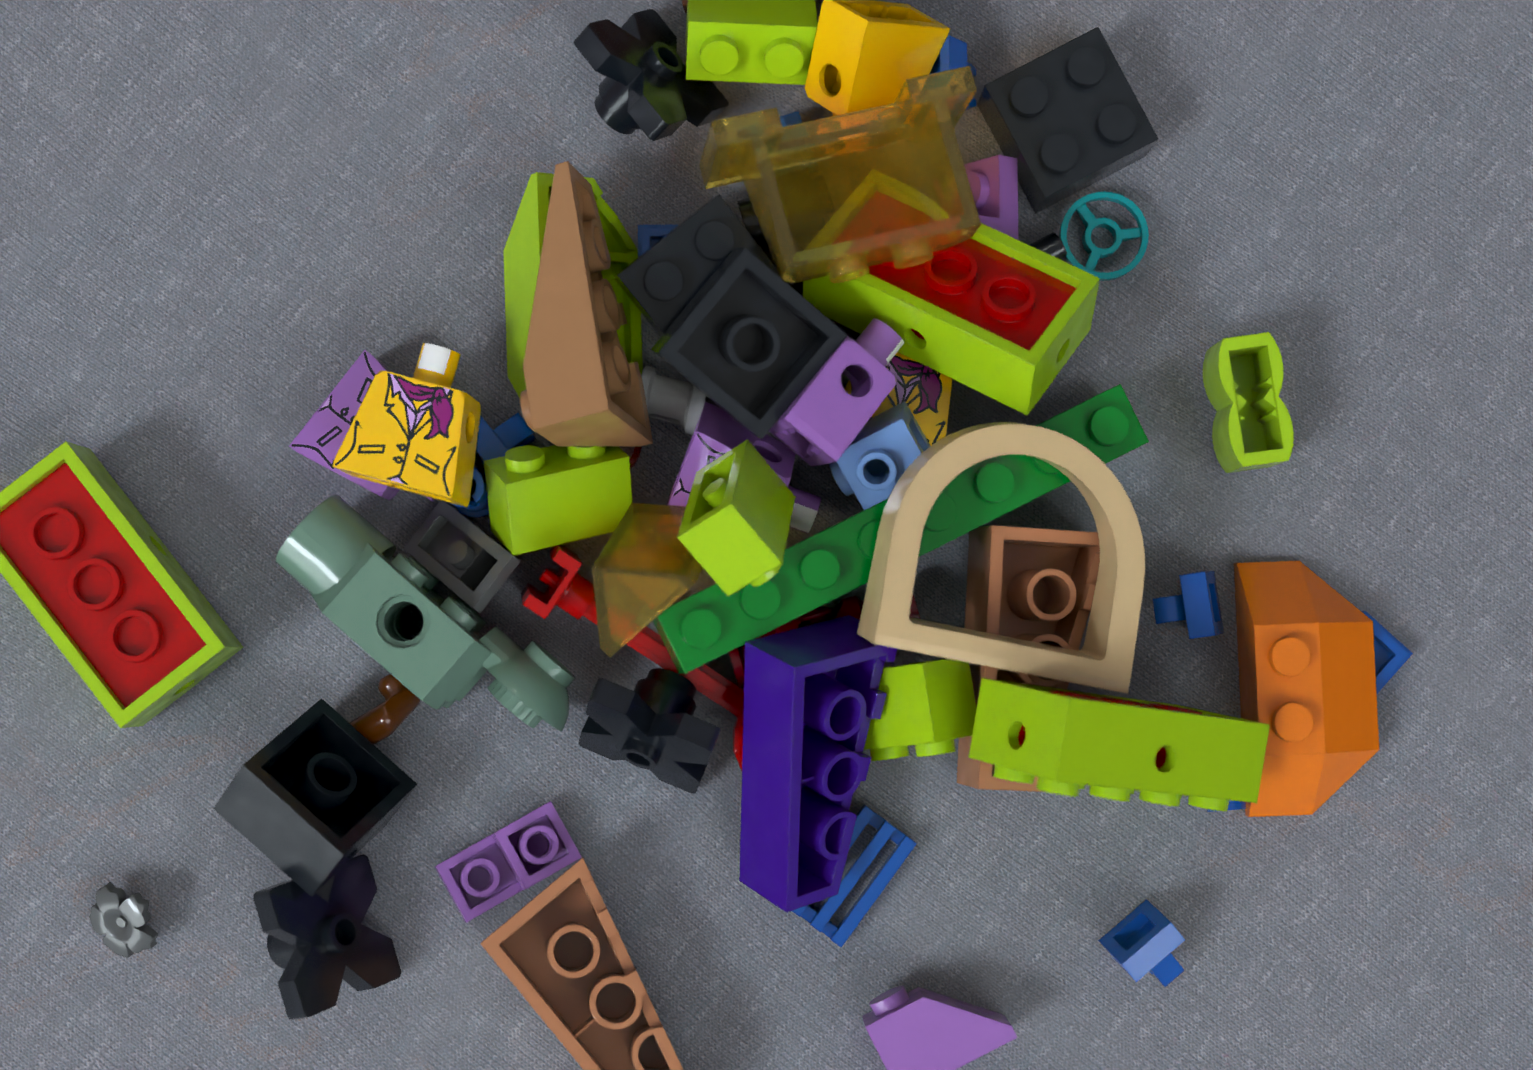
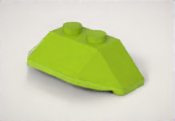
[503,172,643,398]

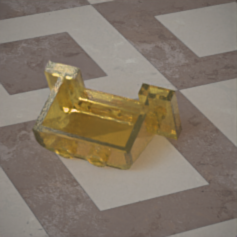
[699,66,981,283]

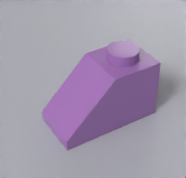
[862,986,1018,1070]

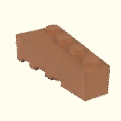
[957,525,1100,792]
[480,857,683,1070]

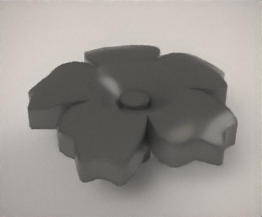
[89,882,158,958]

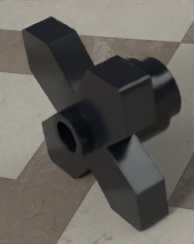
[574,9,729,141]
[579,668,721,794]
[253,854,401,1020]

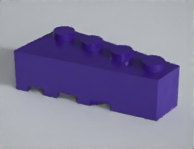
[739,615,897,913]

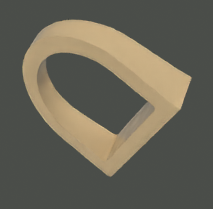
[857,422,1145,694]

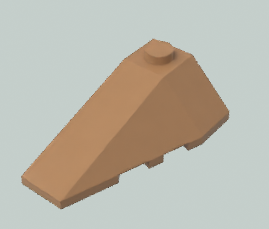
[520,161,653,447]

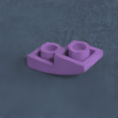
[434,801,582,923]

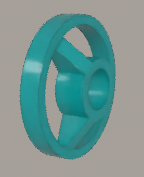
[1059,191,1149,281]

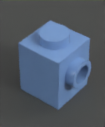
[829,401,930,510]

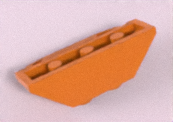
[1234,561,1379,817]

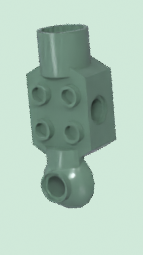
[275,494,576,731]

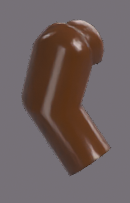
[350,674,420,745]

